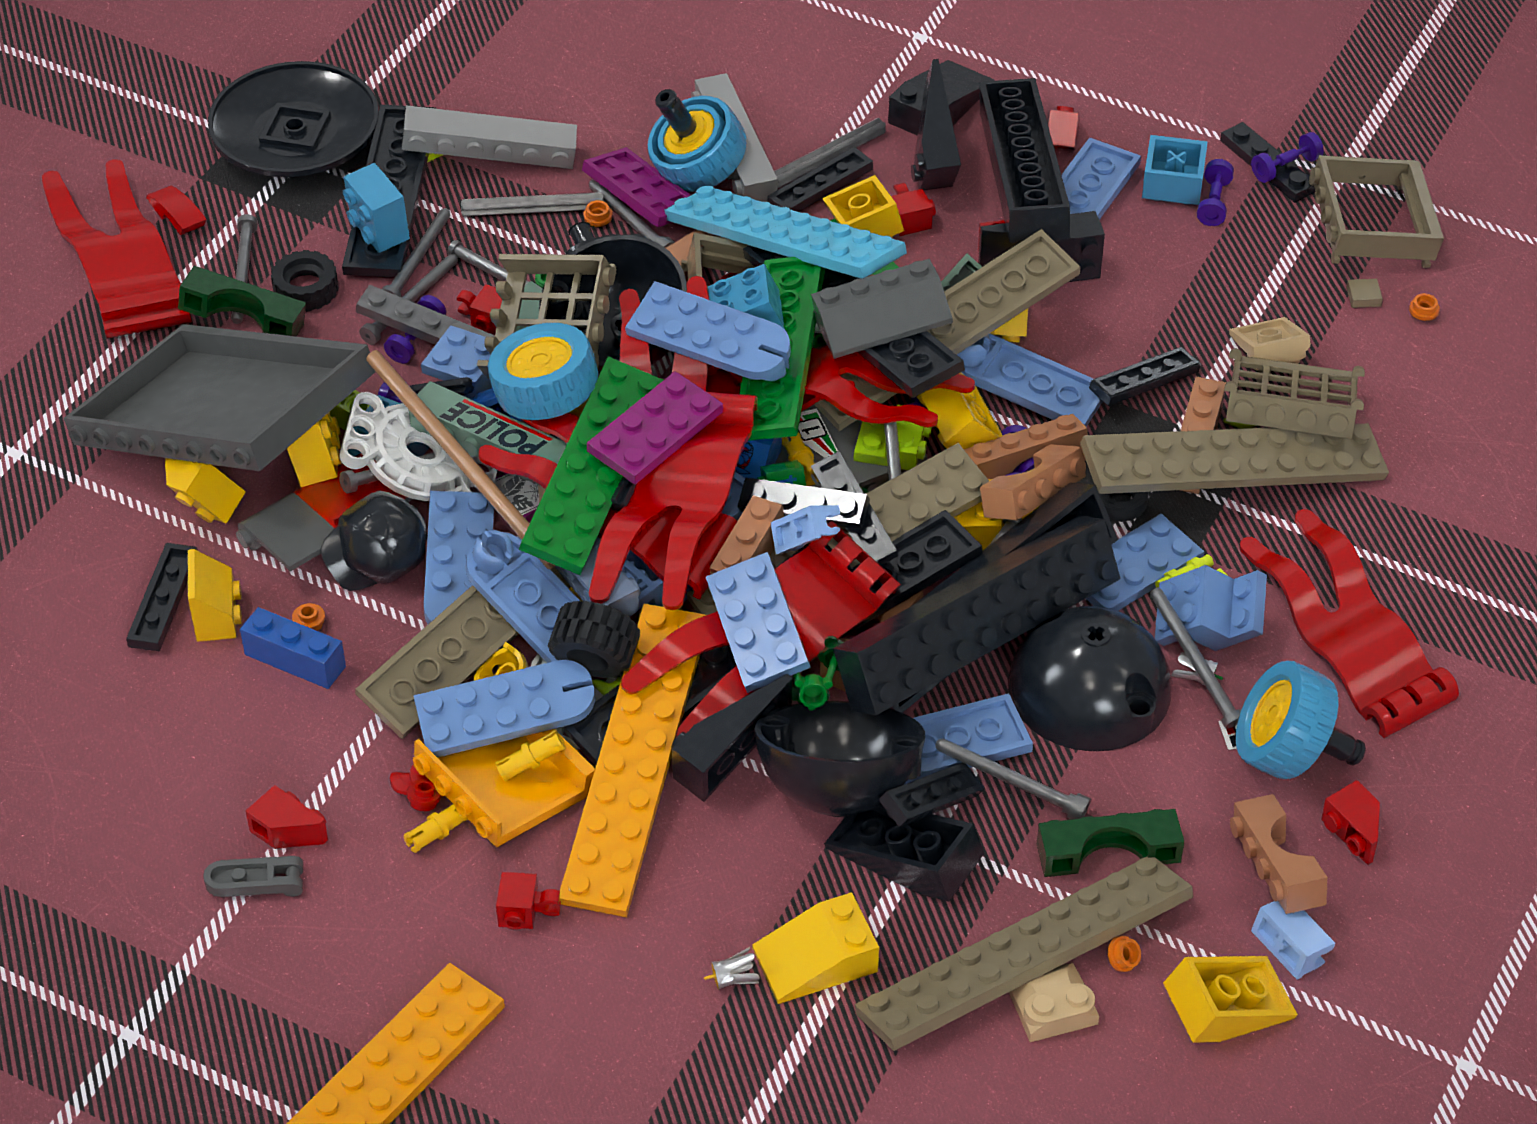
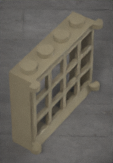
[477,254,616,379]
[1224,348,1365,439]

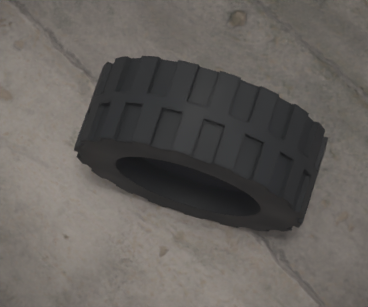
[271,250,339,312]

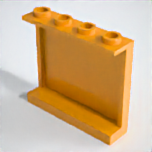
[413,729,595,848]

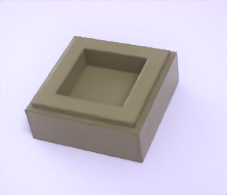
[1346,279,1383,308]

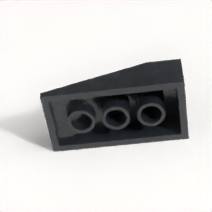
[911,59,961,191]
[888,60,995,136]
[978,211,1105,282]
[671,674,792,802]
[824,805,984,902]

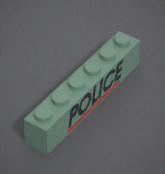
[408,381,567,486]

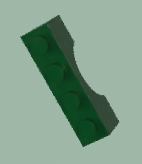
[178,266,306,337]
[1036,809,1184,877]

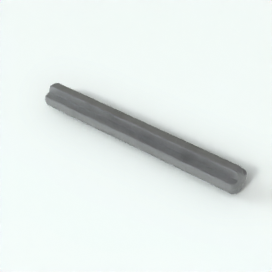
[774,118,886,188]
[461,192,604,216]

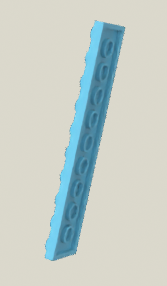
[664,186,907,279]

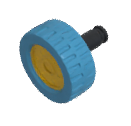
[648,89,747,192]
[488,323,598,438]
[1236,661,1366,779]

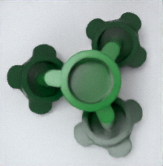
[792,636,844,711]

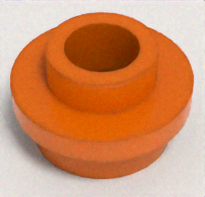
[583,200,612,227]
[1409,293,1440,321]
[292,603,325,631]
[1108,936,1141,972]

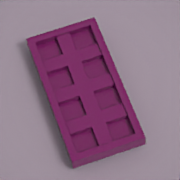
[582,147,691,227]
[587,371,723,484]

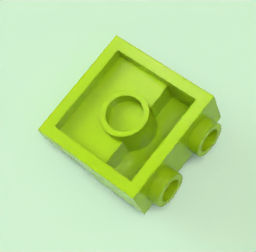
[853,405,932,470]

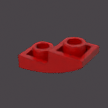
[146,185,207,235]

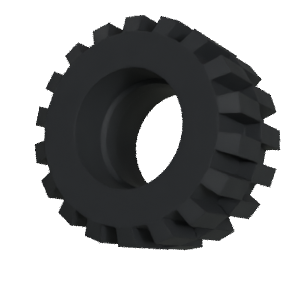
[548,601,640,678]

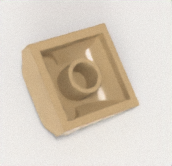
[1229,317,1310,371]
[1009,963,1099,1042]

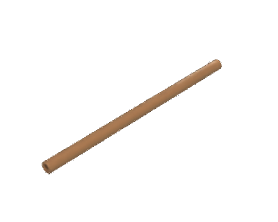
[366,350,556,569]

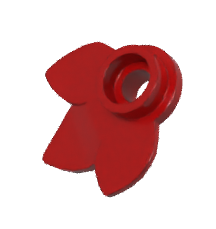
[390,764,443,811]

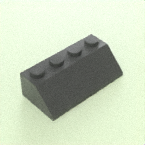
[811,258,953,359]

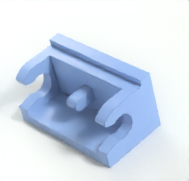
[771,505,840,554]
[1251,901,1335,980]

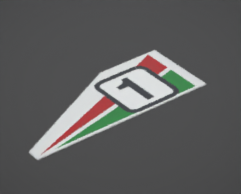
[798,408,838,458]

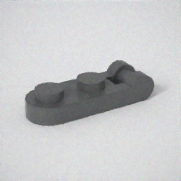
[203,856,304,897]

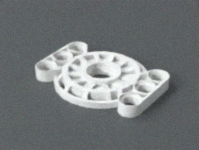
[340,392,497,501]

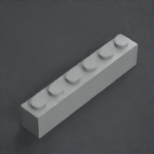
[691,73,778,202]
[402,105,577,169]

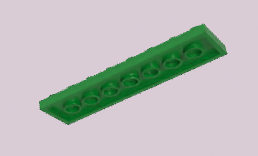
[740,257,825,441]
[519,356,663,575]

